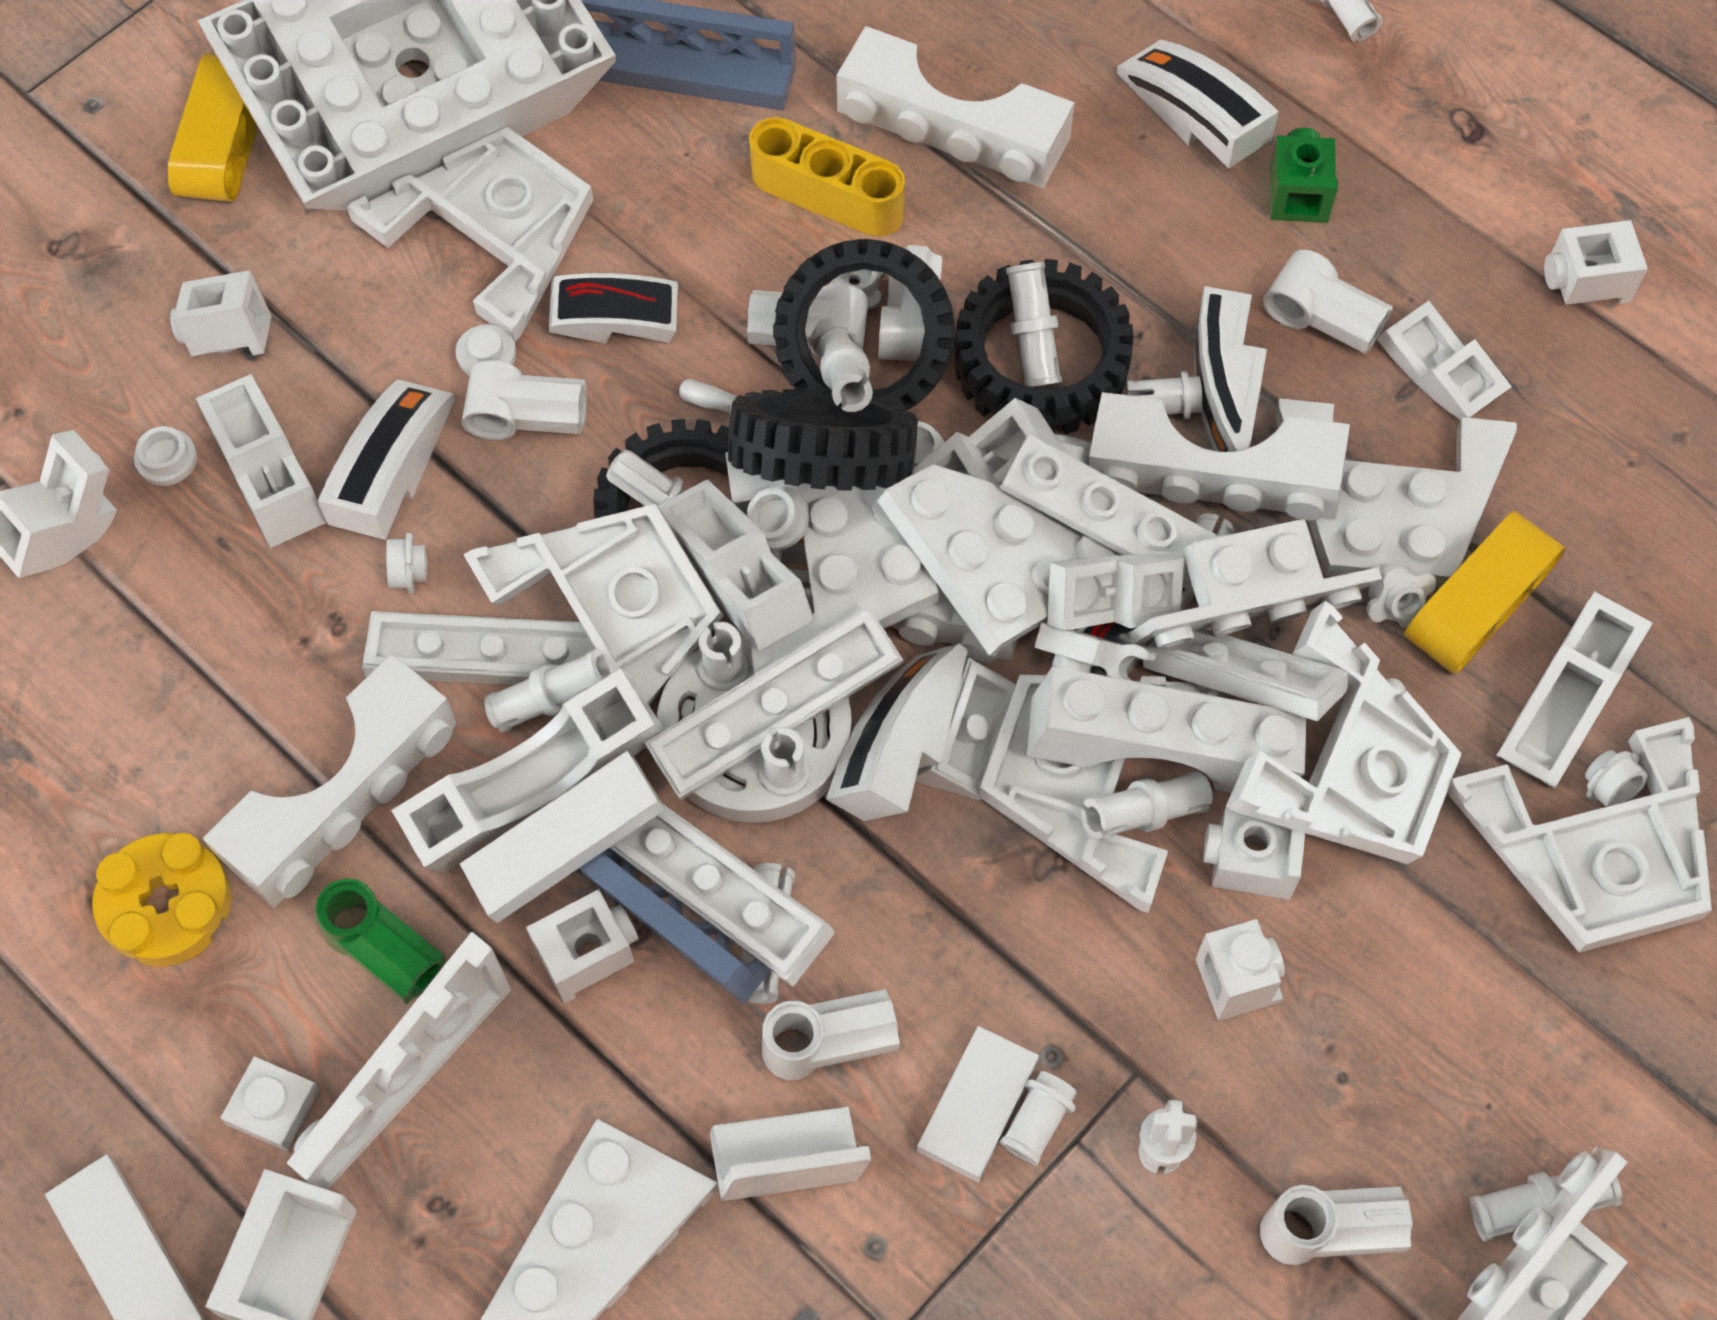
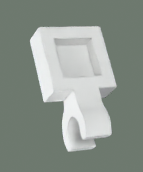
[1034,623,1156,681]

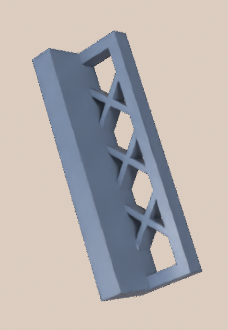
[581,0,796,111]
[576,849,771,1004]

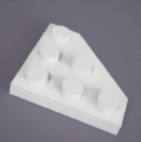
[877,464,1122,656]

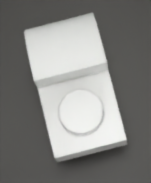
[0,430,117,578]

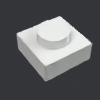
[220,1056,320,1151]

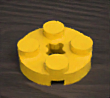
[92,832,232,967]

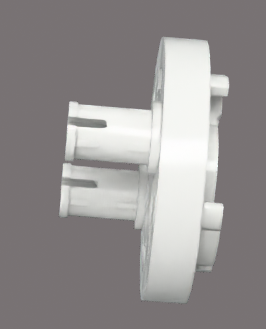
[657,622,852,823]

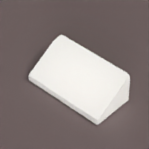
[915,657,1016,800]

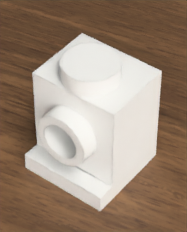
[1544,220,1648,305]
[170,270,272,356]
[1203,807,1305,900]
[526,889,639,1004]
[1195,919,1285,1021]

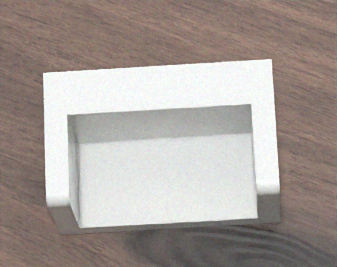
[205,1169,357,1320]

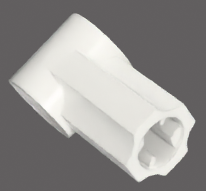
[878,245,942,362]
[1263,250,1393,354]
[747,284,869,359]
[462,360,587,440]
[762,989,900,1080]
[1260,1185,1413,1265]

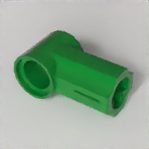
[315,878,446,1004]

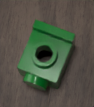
[1270,127,1338,223]

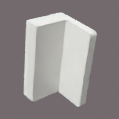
[710,1107,872,1201]

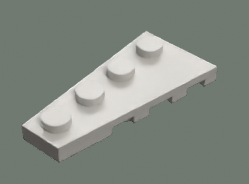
[287,931,511,1190]
[481,1119,719,1320]

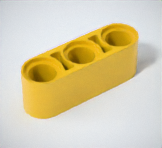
[168,53,258,202]
[749,117,905,237]
[1404,510,1566,675]

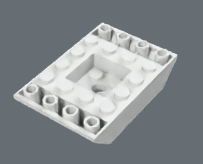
[198,0,616,211]

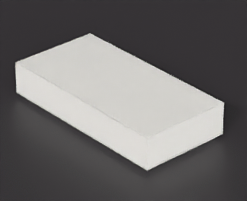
[917,1026,1040,1183]

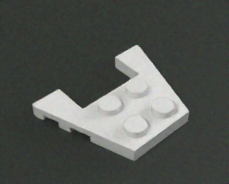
[347,126,593,342]
[1275,398,1517,588]
[726,452,939,675]
[464,504,724,705]
[1226,601,1462,864]
[979,675,1218,913]
[1448,717,1712,953]

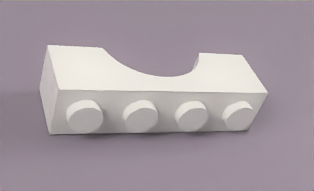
[836,26,1075,189]
[1089,392,1350,520]
[202,653,457,909]
[1027,666,1306,793]
[391,668,664,873]

